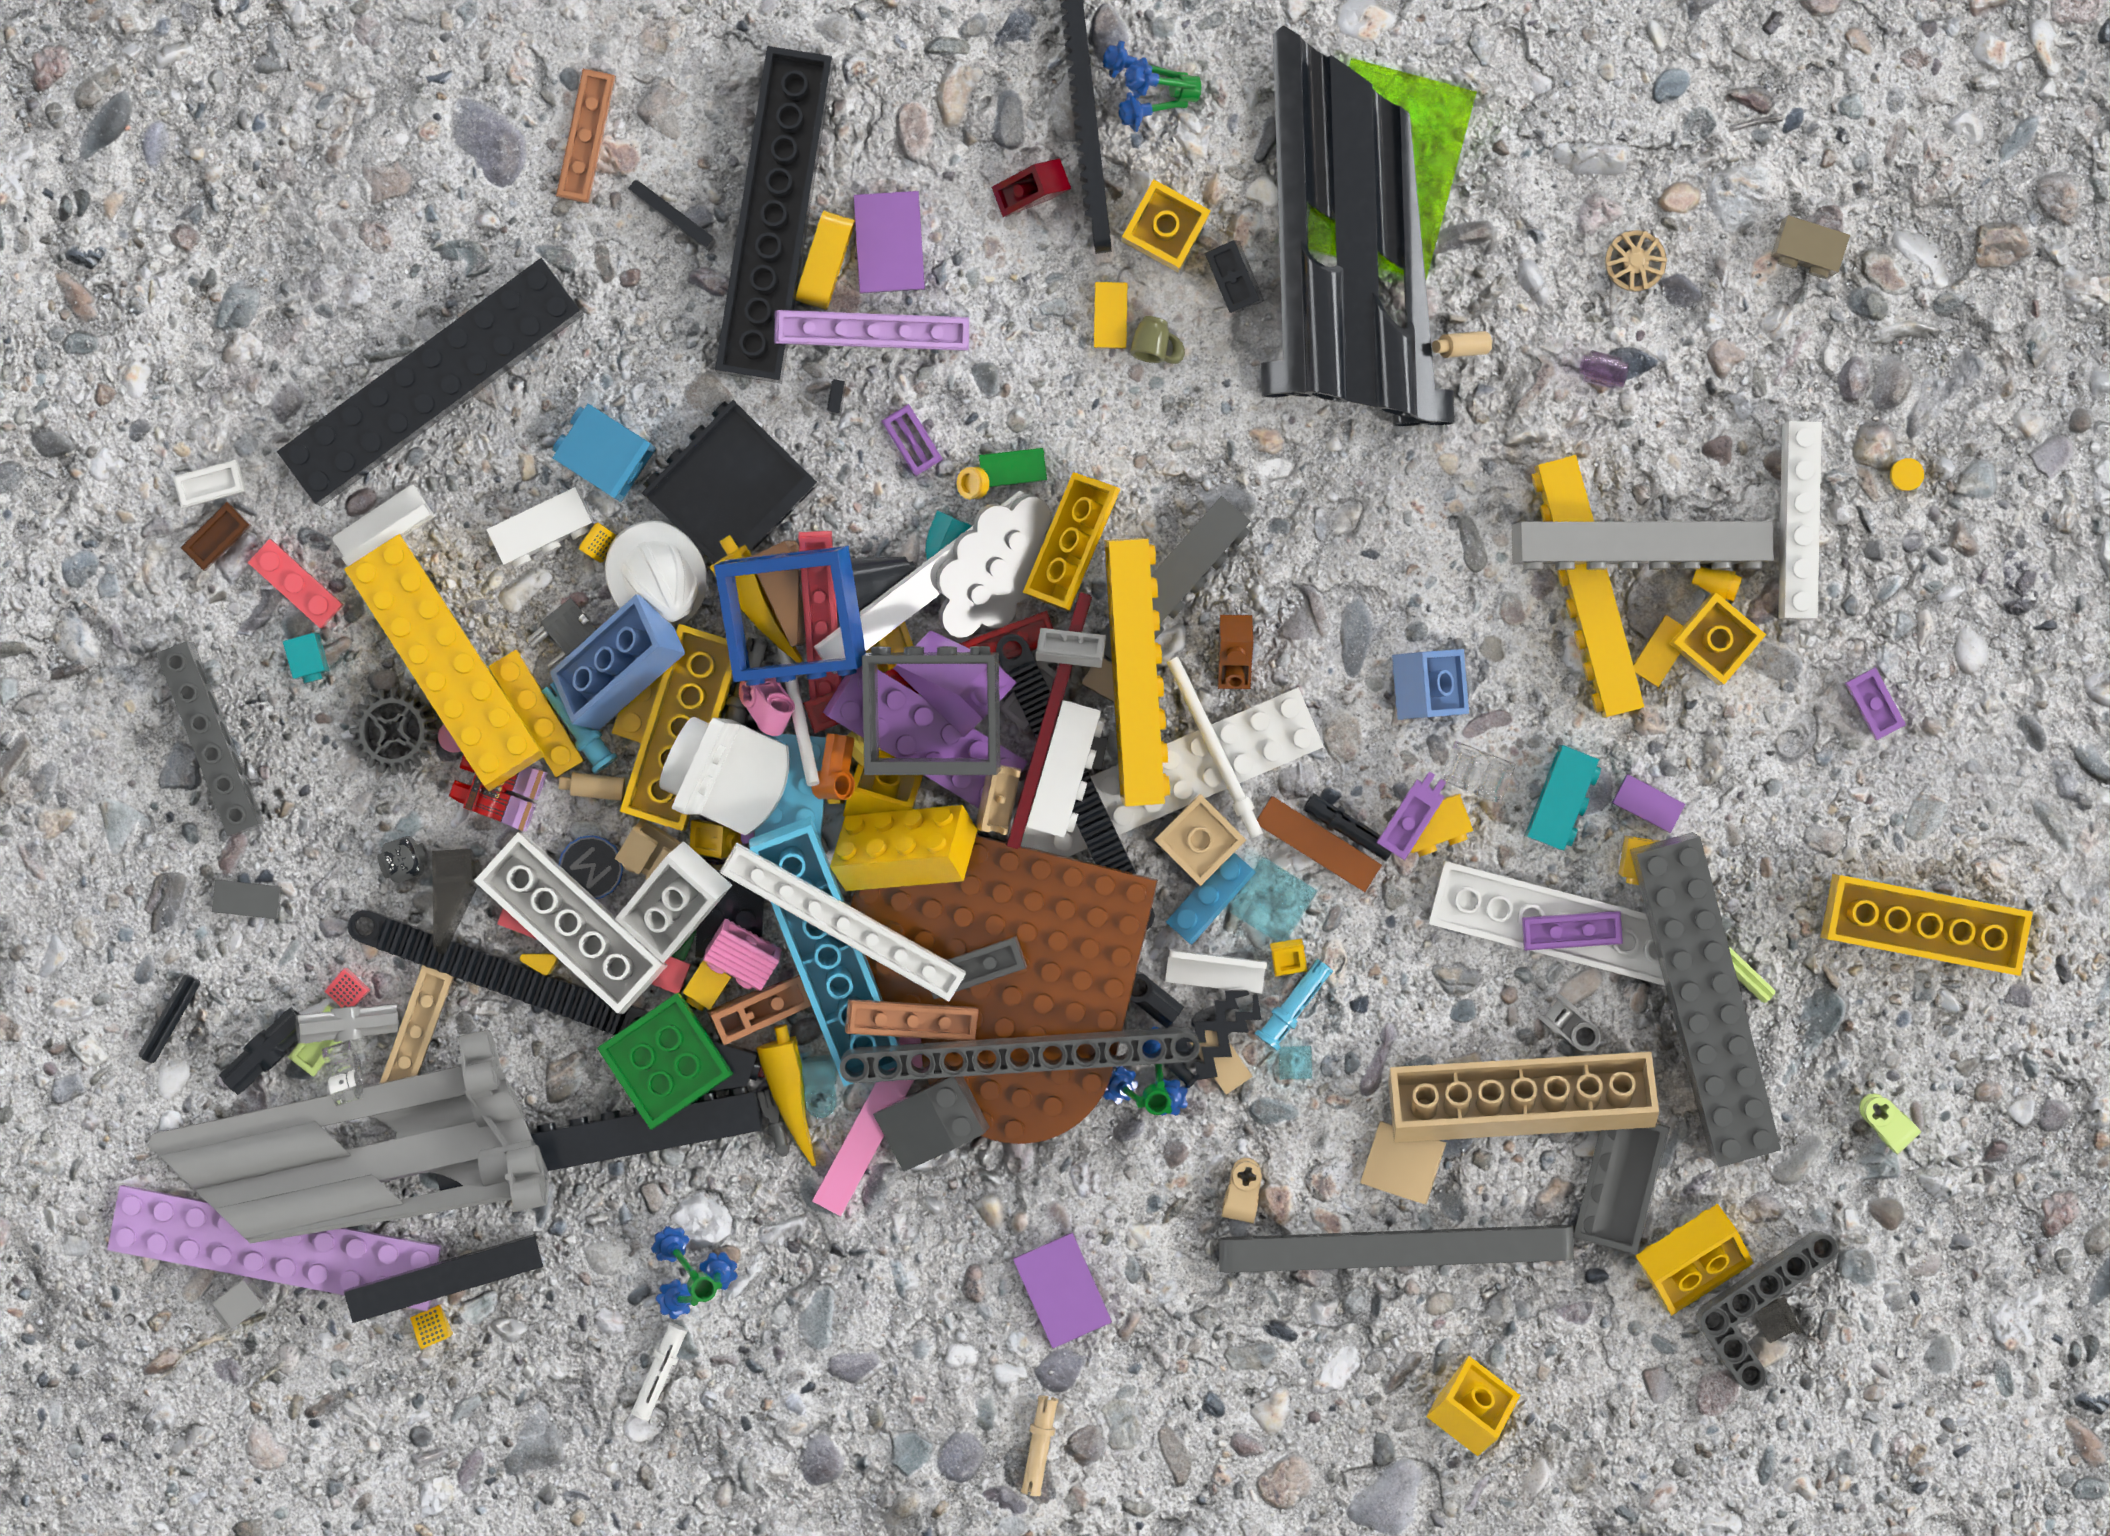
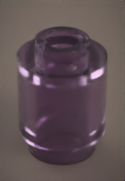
[1579,350,1629,389]

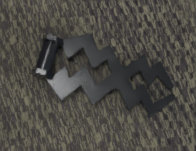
[1164,990,1262,1088]

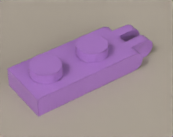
[1376,771,1446,860]

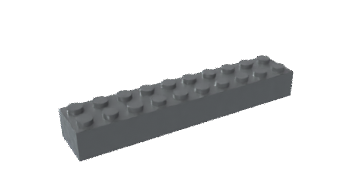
[1630,832,1781,1168]

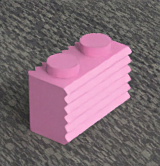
[703,919,782,991]

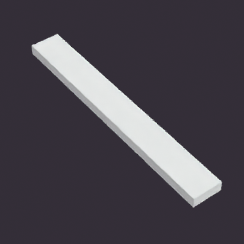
[814,491,1025,675]
[720,843,966,1001]

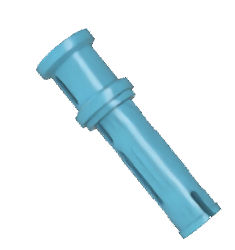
[541,682,618,774]
[1255,959,1333,1051]

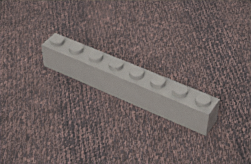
[1511,521,1774,570]

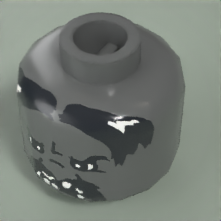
[377,836,429,883]

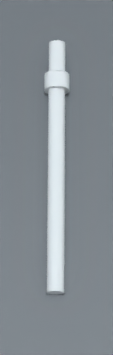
[777,647,820,786]
[1166,657,1263,839]

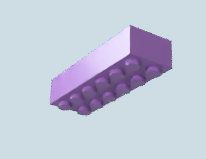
[823,666,1027,808]

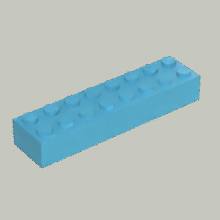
[749,816,900,1087]

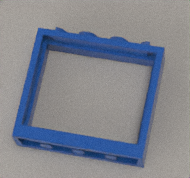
[714,546,866,686]

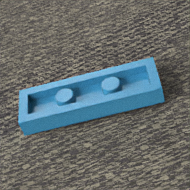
[1166,852,1256,945]

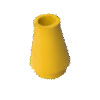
[1691,566,1743,602]

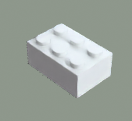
[615,841,732,963]

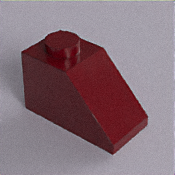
[991,158,1071,217]

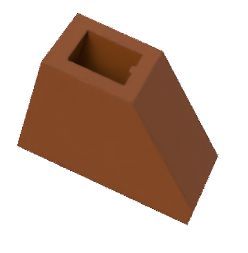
[1218,615,1253,689]

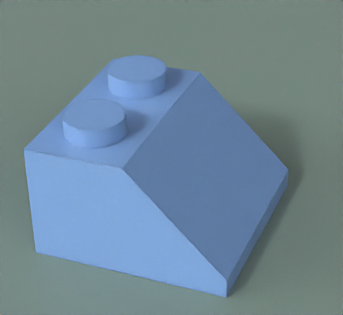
[1392,649,1469,720]

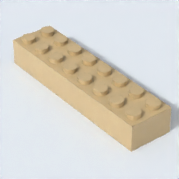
[1388,1052,1659,1143]

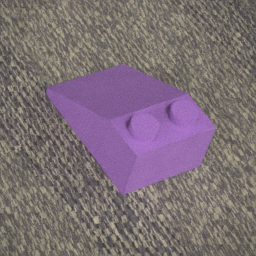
[893,630,1016,737]

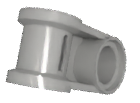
[1538,994,1601,1051]

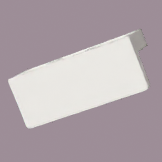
[333,485,435,567]
[1165,949,1267,994]

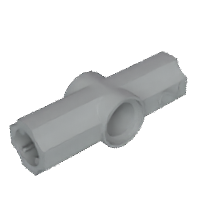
[295,1004,398,1044]

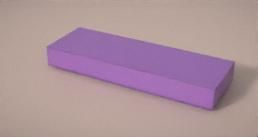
[1522,911,1623,951]

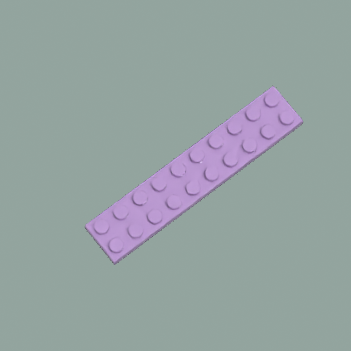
[107,1185,441,1311]

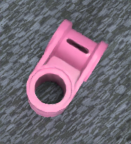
[739,678,795,736]

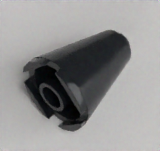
[837,556,916,620]

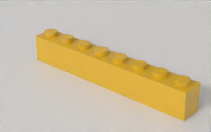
[1531,455,1644,718]

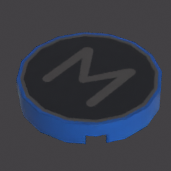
[558,835,624,899]

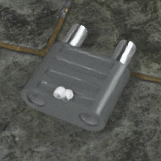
[526,597,597,671]

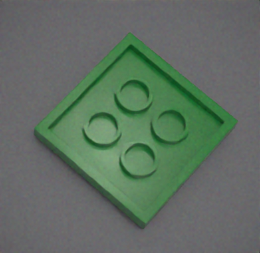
[597,993,734,1130]

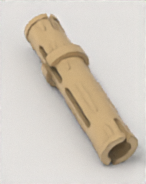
[1021,1395,1059,1496]

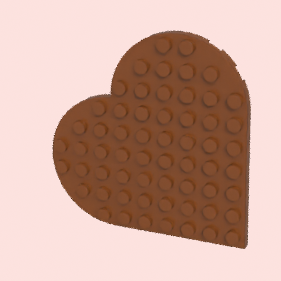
[851,835,1158,1144]

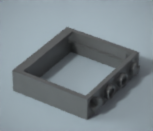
[862,646,1001,775]

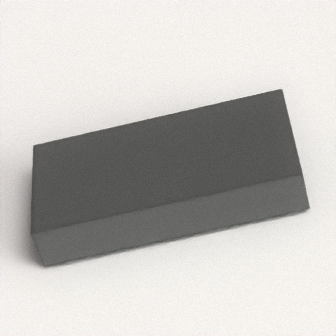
[211,879,282,919]

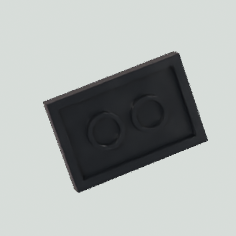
[695,864,765,958]

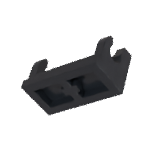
[1205,240,1265,313]

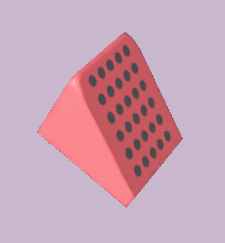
[324,968,371,1008]

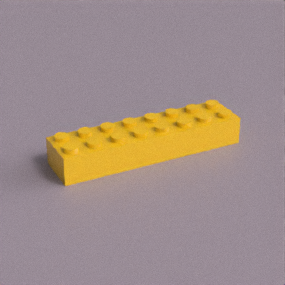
[344,534,545,792]
[1104,537,1170,807]

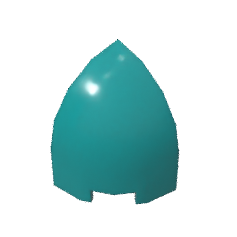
[925,510,973,560]

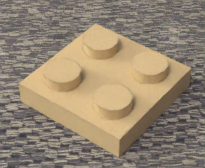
[1154,794,1246,886]

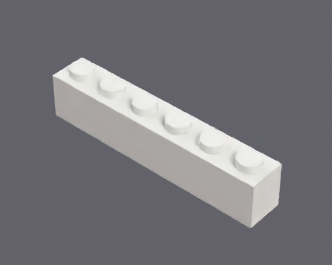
[1778,421,1822,620]

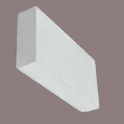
[173,460,246,509]

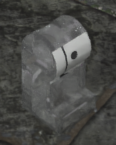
[322,1040,363,1107]

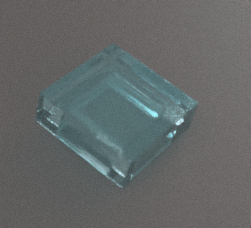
[1278,1045,1312,1080]

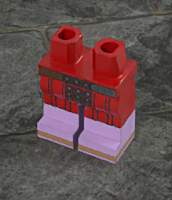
[449,754,548,832]

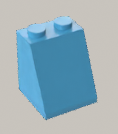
[552,403,657,503]

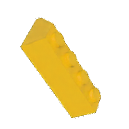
[1023,472,1120,612]

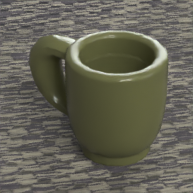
[1130,316,1185,364]

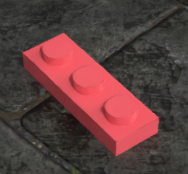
[248,539,344,629]

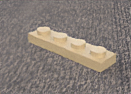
[379,965,454,1084]

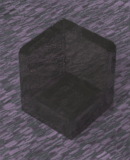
[1754,1295,1802,1343]

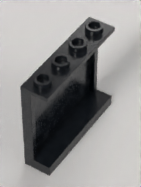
[642,400,819,563]

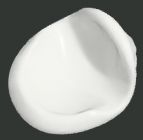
[605,520,707,628]

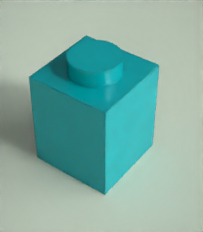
[282,632,330,684]

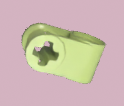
[1859,1093,1921,1155]

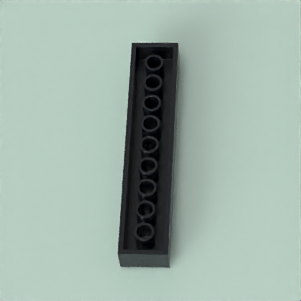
[715,46,834,384]
[277,258,584,507]

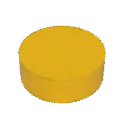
[1890,458,1924,491]
[957,467,989,500]

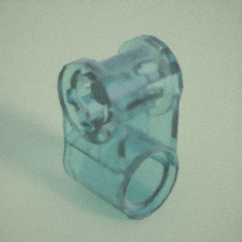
[802,1055,837,1118]

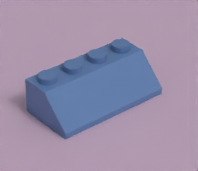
[550,594,685,730]

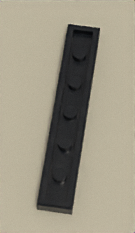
[344,1234,544,1323]

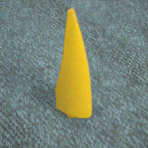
[709,535,804,663]
[756,1024,816,1166]

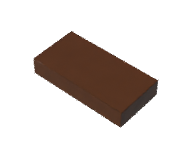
[180,502,252,571]

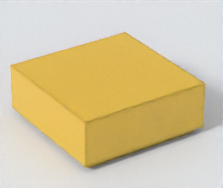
[1270,938,1307,977]

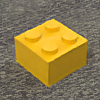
[1121,179,1211,272]
[1669,592,1766,686]

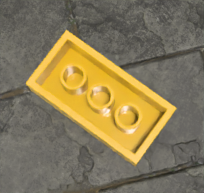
[830,805,978,891]

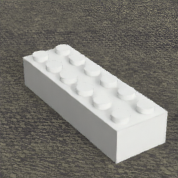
[474,832,668,1014]

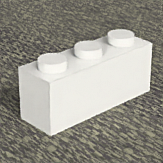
[486,487,595,569]

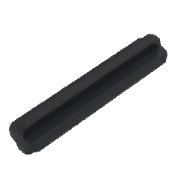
[139,974,200,1064]

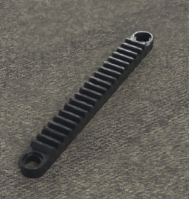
[1060,0,1112,254]
[996,634,1155,931]
[347,910,649,1035]

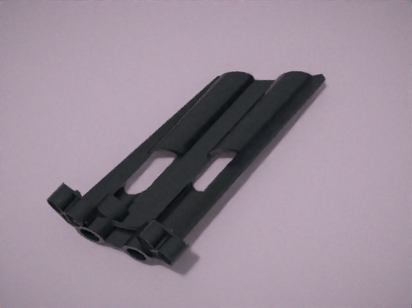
[1261,26,1455,426]

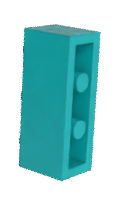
[1524,745,1601,851]

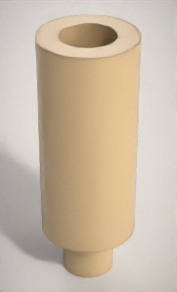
[1432,331,1492,358]
[559,772,625,801]

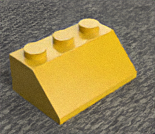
[1635,1204,1754,1316]

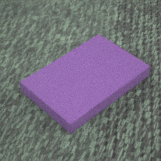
[854,191,925,294]
[1013,1232,1112,1349]

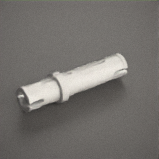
[631,1323,688,1421]

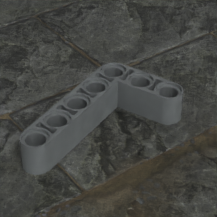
[1696,1231,1838,1391]

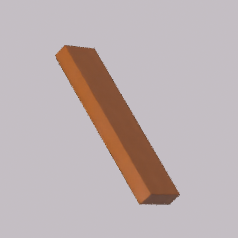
[1257,796,1382,892]

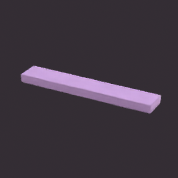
[774,310,969,351]

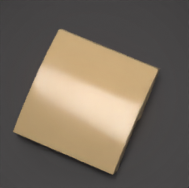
[1360,1121,1447,1205]

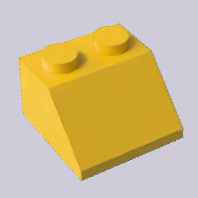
[843,750,923,817]
[1426,1356,1521,1456]

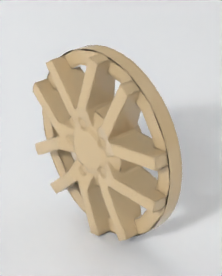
[1605,230,1667,292]

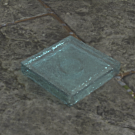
[1228,856,1318,942]

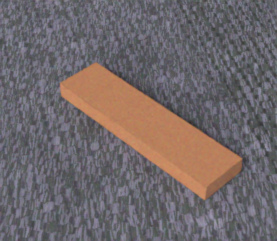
[556,68,616,204]
[845,999,978,1041]

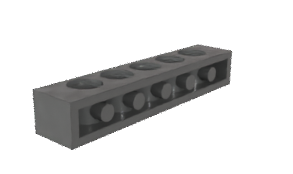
[156,641,265,836]

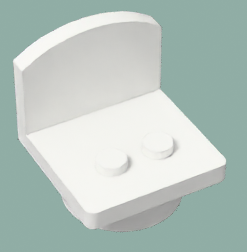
[659,717,790,835]

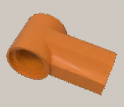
[811,734,855,800]

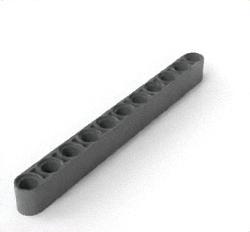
[840,1027,1200,1083]
[1218,1225,1574,1273]

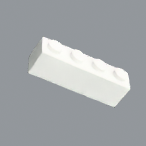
[1027,700,1106,838]

